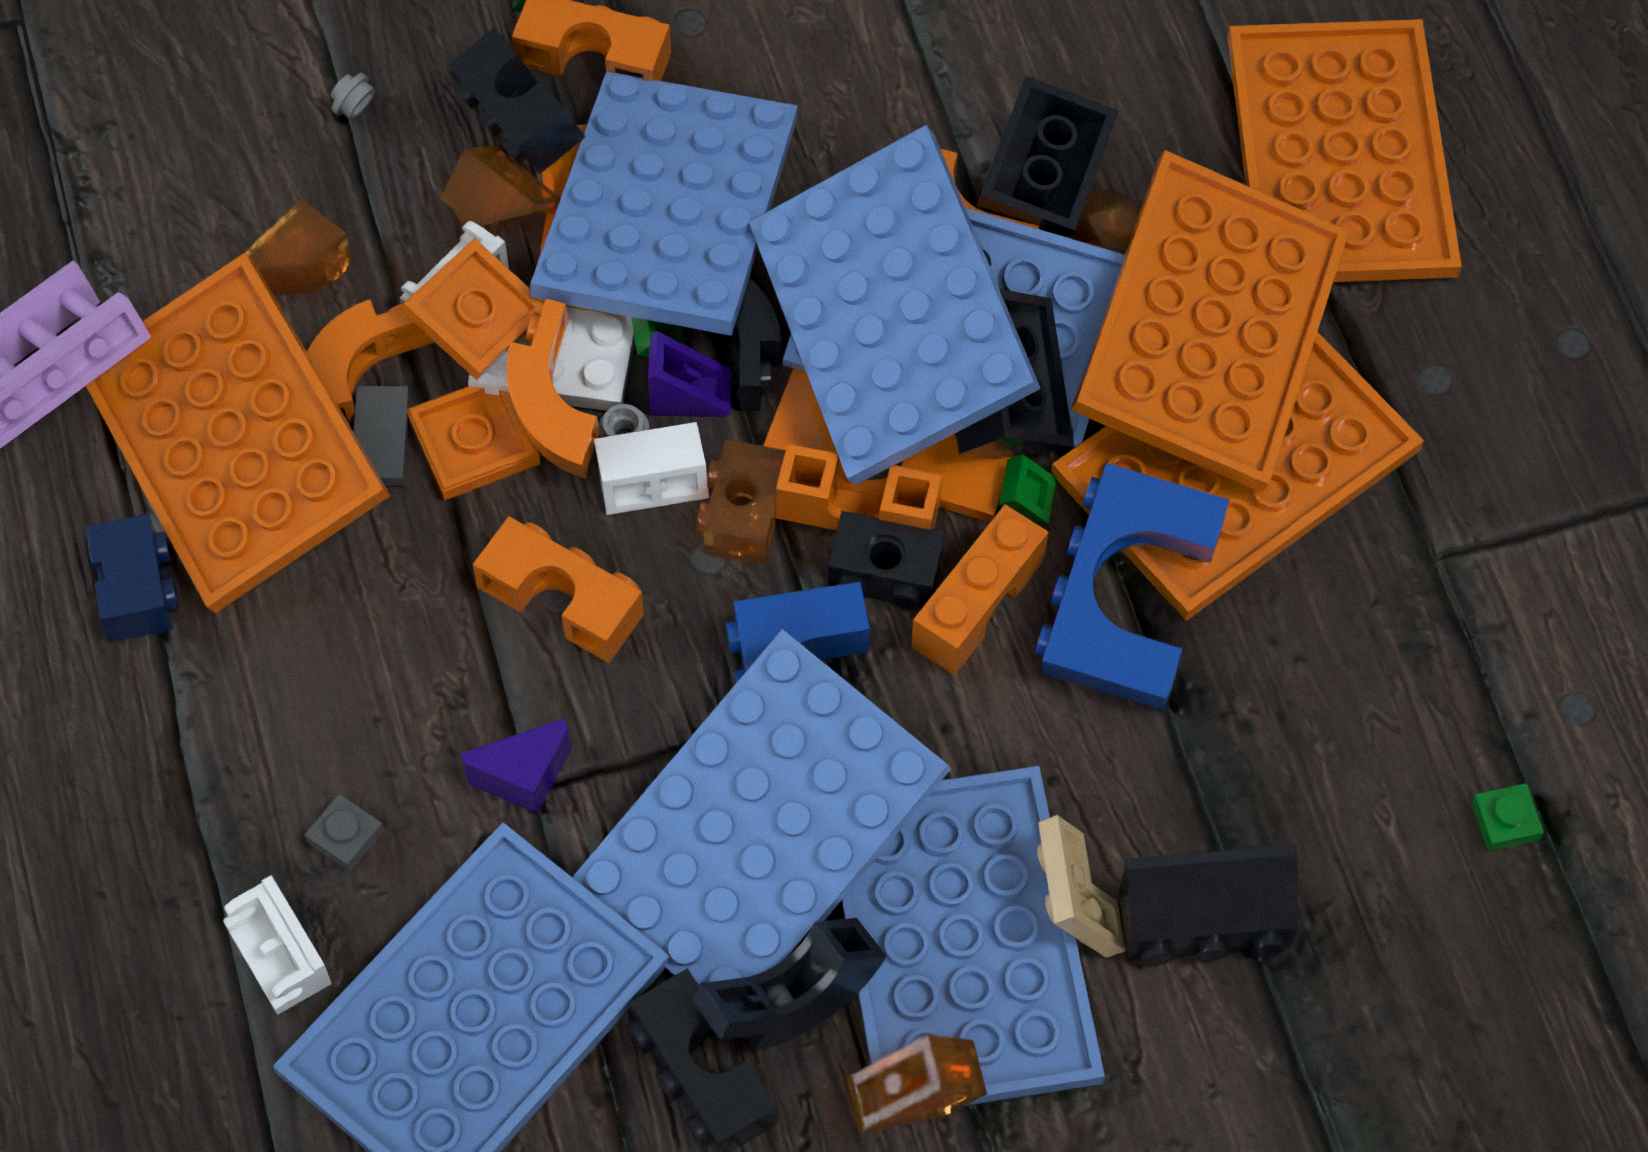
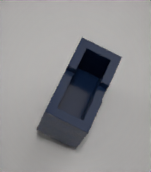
[86,513,179,643]

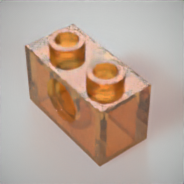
[696,439,786,566]

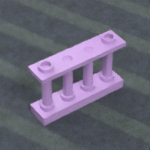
[0,261,151,448]

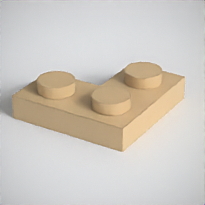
[1037,815,1126,958]

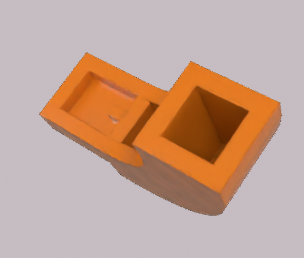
[307,299,435,426]
[506,299,600,479]

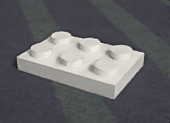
[468,307,635,411]

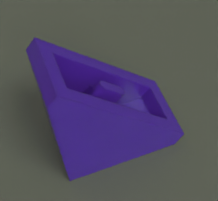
[648,331,732,417]
[461,718,571,814]

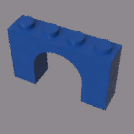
[1035,463,1229,711]
[725,582,870,684]

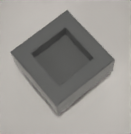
[305,794,384,872]

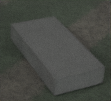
[354,386,410,486]

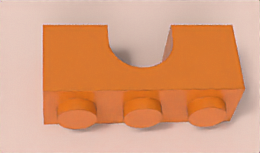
[512,0,671,82]
[776,444,942,531]
[911,504,1049,676]
[473,516,644,663]

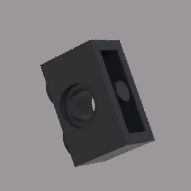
[828,511,945,610]

